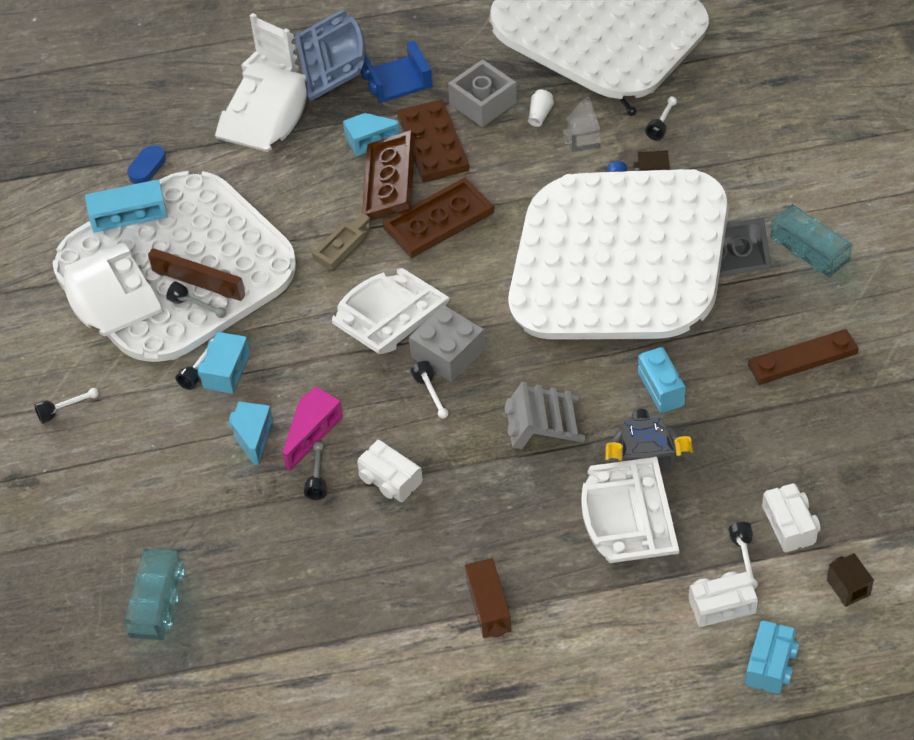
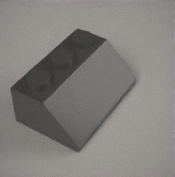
[719,216,771,277]

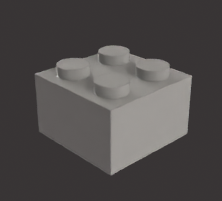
[448,59,517,127]
[409,305,485,383]

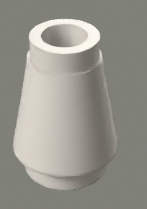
[528,90,554,127]

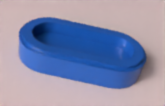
[127,145,166,184]

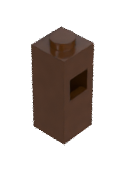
[465,558,511,638]

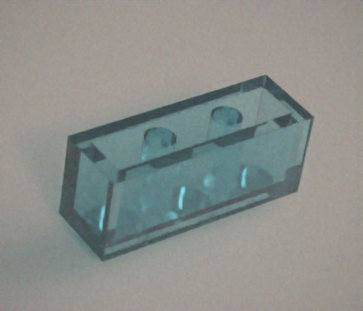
[771,204,852,278]
[124,548,184,641]

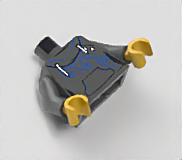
[605,409,693,470]

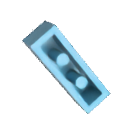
[85,179,167,233]

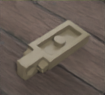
[312,213,372,271]

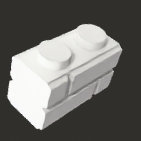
[357,440,423,502]
[762,483,820,553]
[689,572,758,627]

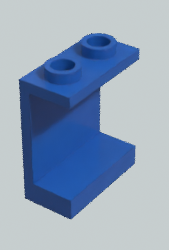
[361,40,433,103]

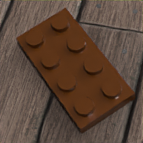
[397,99,470,183]
[362,130,415,221]
[383,177,494,258]

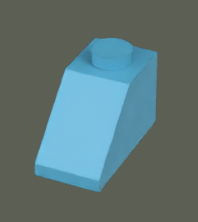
[343,113,400,156]
[229,401,273,465]

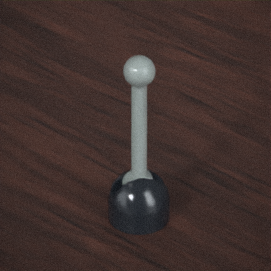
[166,281,226,318]
[304,441,327,500]

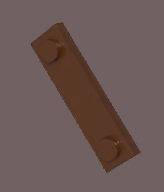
[148,248,245,301]
[748,329,859,385]

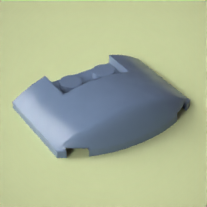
[295,10,366,101]

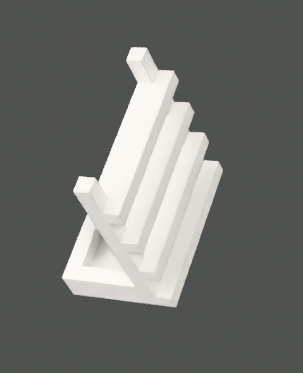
[242,13,299,73]

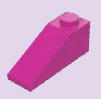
[283,386,343,471]

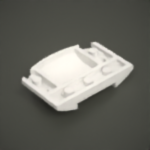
[215,62,307,152]
[64,242,163,336]
[332,268,449,354]
[581,457,679,563]

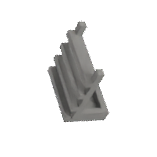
[505,382,586,449]

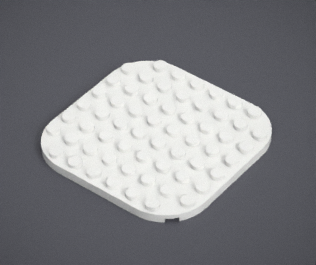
[489,0,709,99]
[508,169,729,339]
[53,171,296,362]

